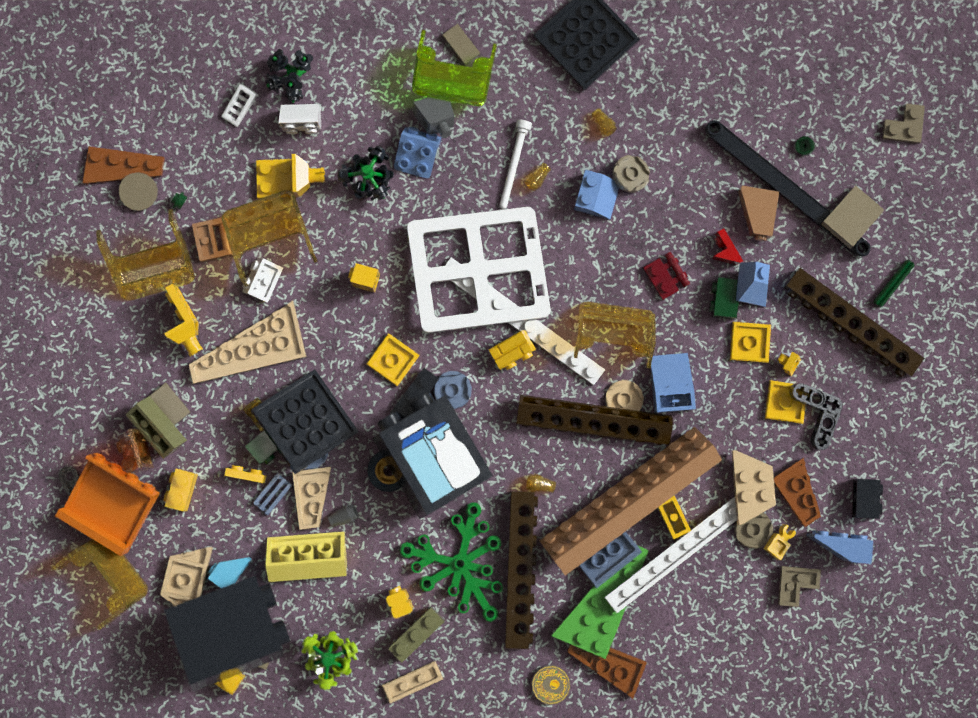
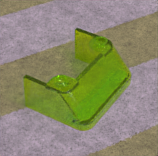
[412,30,497,106]

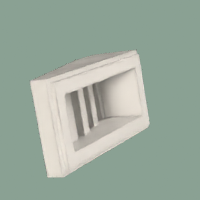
[221,84,258,127]

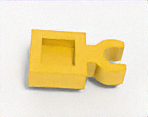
[764,524,796,561]

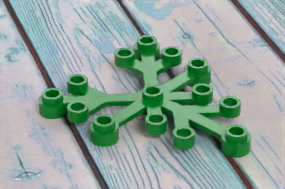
[400,502,503,622]

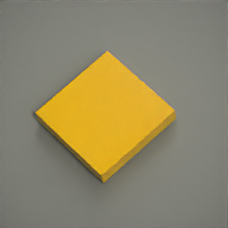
[730,322,771,363]
[366,333,420,387]
[764,380,807,424]

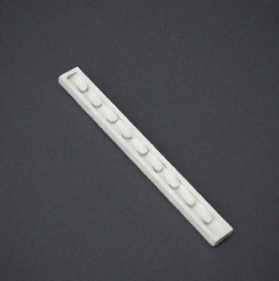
[445,257,605,386]
[604,497,737,613]

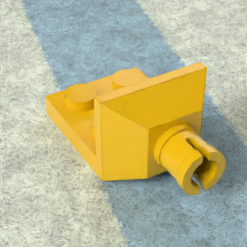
[256,154,325,199]
[164,284,203,356]

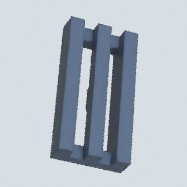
[253,473,293,515]

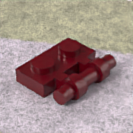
[643,251,690,301]

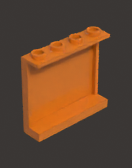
[55,453,160,556]

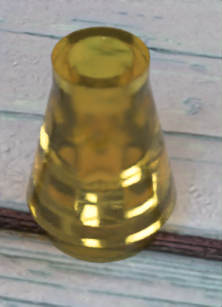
[591,108,617,137]
[524,163,551,191]
[526,473,556,493]

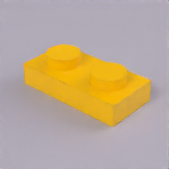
[225,465,266,483]

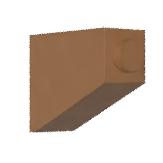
[738,186,779,241]

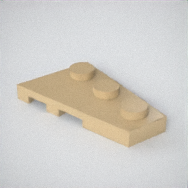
[292,467,331,530]

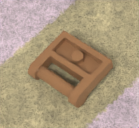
[192,217,234,262]

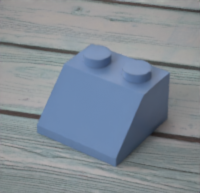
[574,169,619,220]

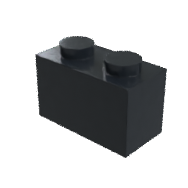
[852,479,883,519]

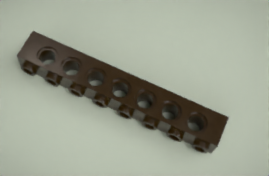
[784,268,925,378]
[516,395,673,445]
[505,491,538,649]

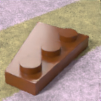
[774,458,821,527]

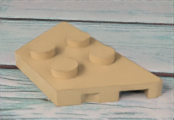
[731,450,776,525]
[160,547,213,606]

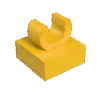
[778,352,801,376]

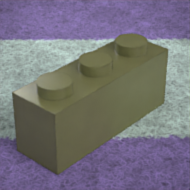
[126,396,187,459]
[388,606,445,663]

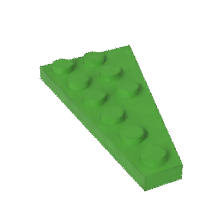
[551,545,649,659]

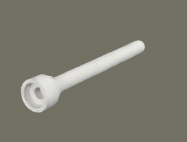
[499,119,532,209]

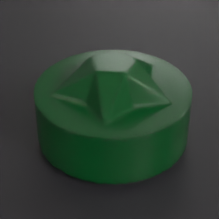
[795,136,815,156]

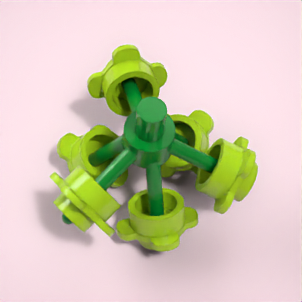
[301,631,358,690]

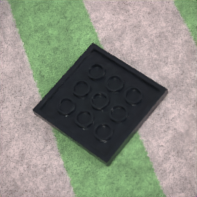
[534,0,640,91]
[251,369,359,475]

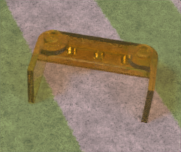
[574,302,656,368]
[51,539,148,630]

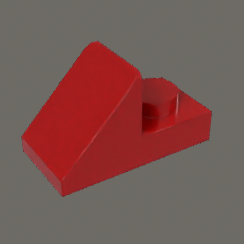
[711,228,743,265]

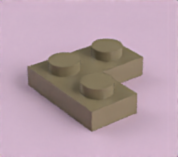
[882,103,925,144]
[778,566,821,607]

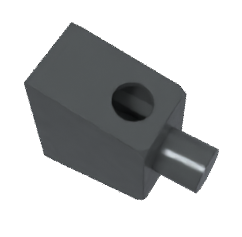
[413,91,455,138]

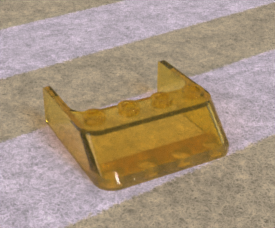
[222,190,318,287]
[96,209,195,300]

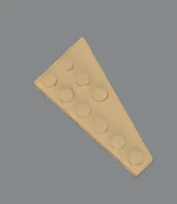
[189,301,306,384]

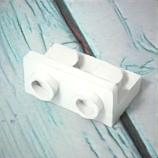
[242,258,283,303]

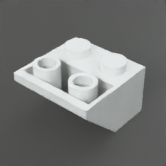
[279,104,321,134]

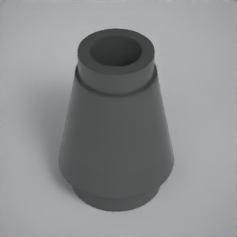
[328,504,359,527]

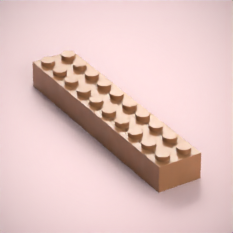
[539,427,722,575]

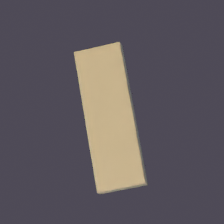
[382,661,443,703]

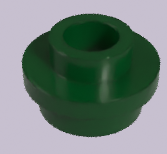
[171,192,187,210]

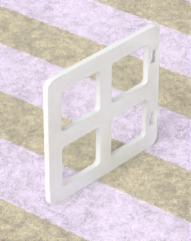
[407,207,551,333]

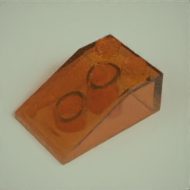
[116,429,154,474]

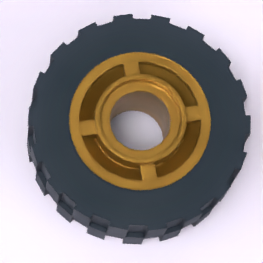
[367,451,401,492]

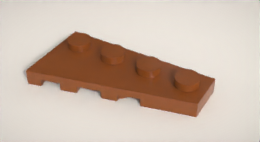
[83,146,165,184]
[567,644,647,699]

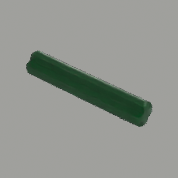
[873,259,915,308]

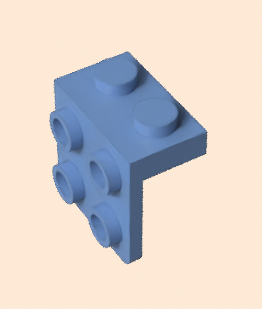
[394,127,442,178]

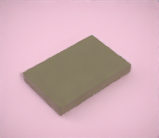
[822,185,884,249]

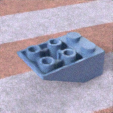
[649,353,696,413]
[807,530,873,564]

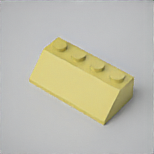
[266,532,347,582]

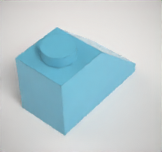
[208,557,252,588]

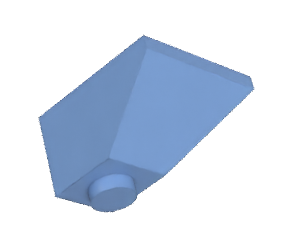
[736,262,770,307]

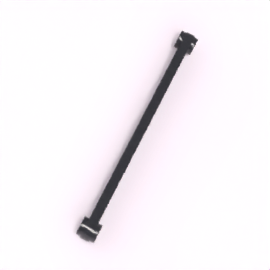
[705,120,871,258]

